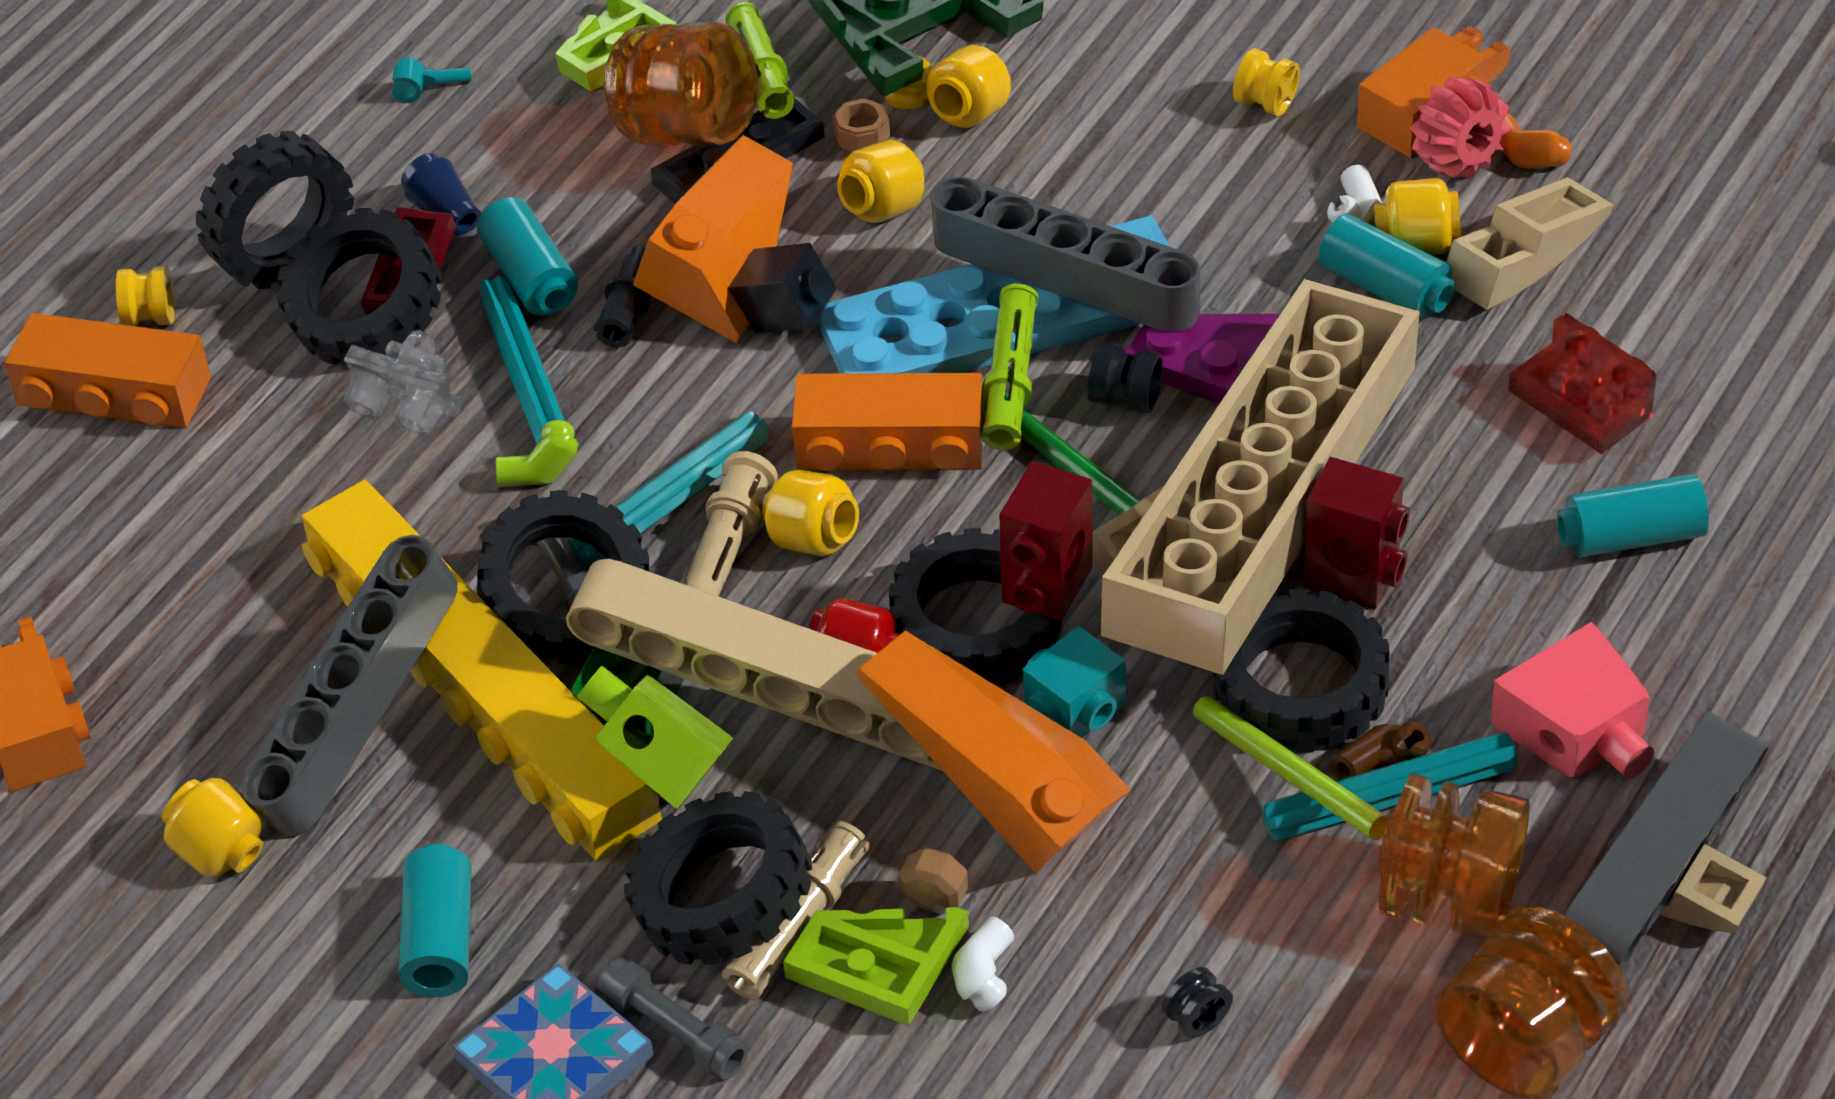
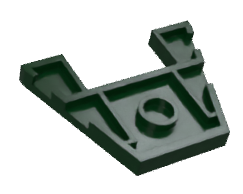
[808,0,1044,97]

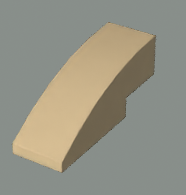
[1446,177,1614,310]

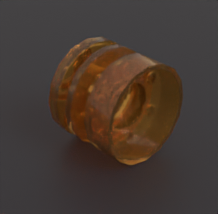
[604,22,758,146]
[1378,773,1530,942]
[1434,906,1629,1099]

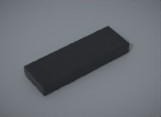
[650,98,825,204]

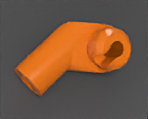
[1499,113,1572,169]

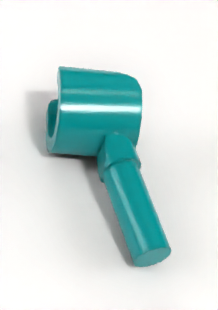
[392,57,472,103]

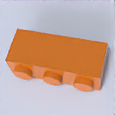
[4,313,211,429]
[792,373,984,471]

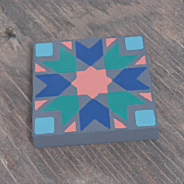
[453,963,654,1099]

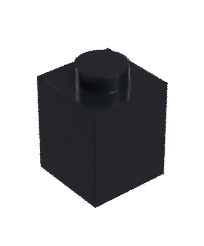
[728,243,837,333]

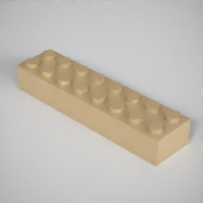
[1101,279,1420,675]

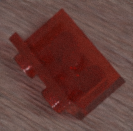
[1508,312,1657,455]

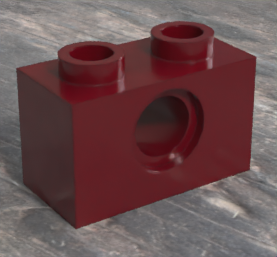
[1304,456,1410,609]
[999,461,1093,621]

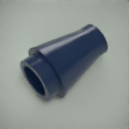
[401,153,481,236]

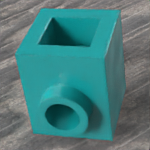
[1022,626,1126,738]

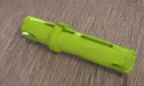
[725,2,794,119]
[981,283,1038,450]

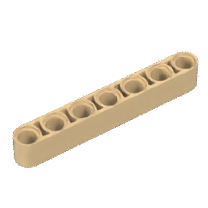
[566,559,942,771]

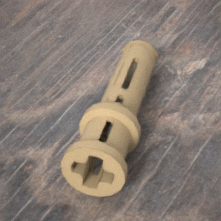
[683,451,778,597]

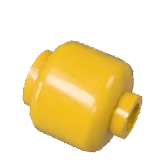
[926,44,1011,129]
[837,140,925,223]
[1374,178,1461,255]
[762,470,859,557]
[161,778,264,877]

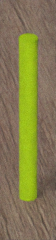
[1193,696,1390,840]

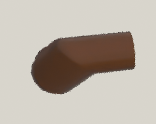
[1330,722,1432,781]

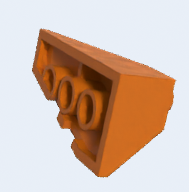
[633,135,793,344]
[855,630,1131,874]

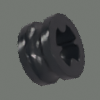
[1162,967,1233,1038]

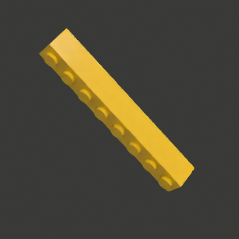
[301,479,662,862]

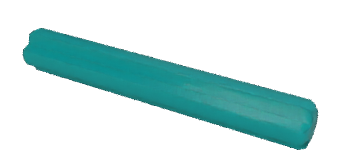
[478,276,565,444]
[569,412,770,569]
[1262,732,1518,841]

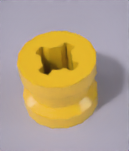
[1233,48,1300,117]
[116,266,175,327]

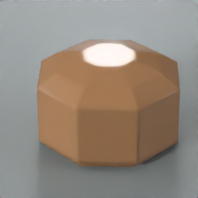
[832,98,890,152]
[898,848,969,914]

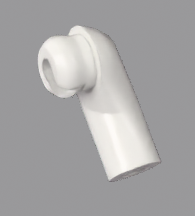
[1327,165,1382,224]
[951,916,1014,1012]

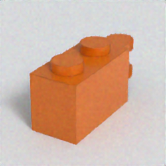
[1357,26,1512,158]
[0,616,91,792]

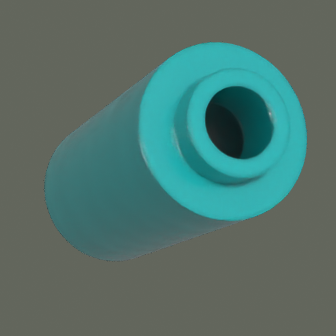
[477,197,578,316]
[1318,214,1455,319]
[1556,474,1709,558]
[398,843,472,997]

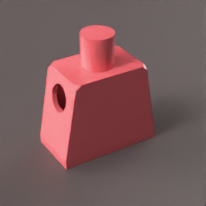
[1490,622,1654,779]

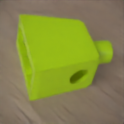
[577,666,733,809]

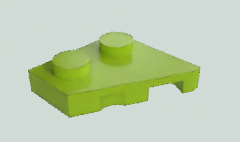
[555,0,681,92]
[783,907,969,1026]

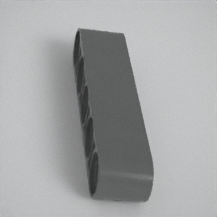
[930,176,1200,332]
[241,535,457,837]
[1551,711,1769,980]

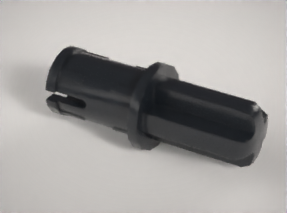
[594,245,652,348]

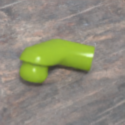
[496,420,578,488]

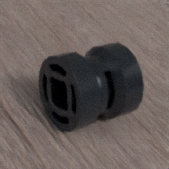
[1087,342,1164,413]

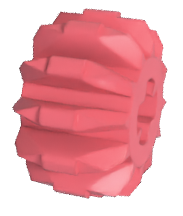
[1410,76,1511,179]

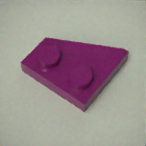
[1125,314,1279,404]

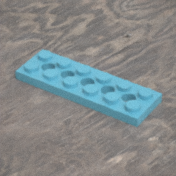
[816,215,1170,373]

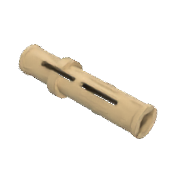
[722,821,869,1000]

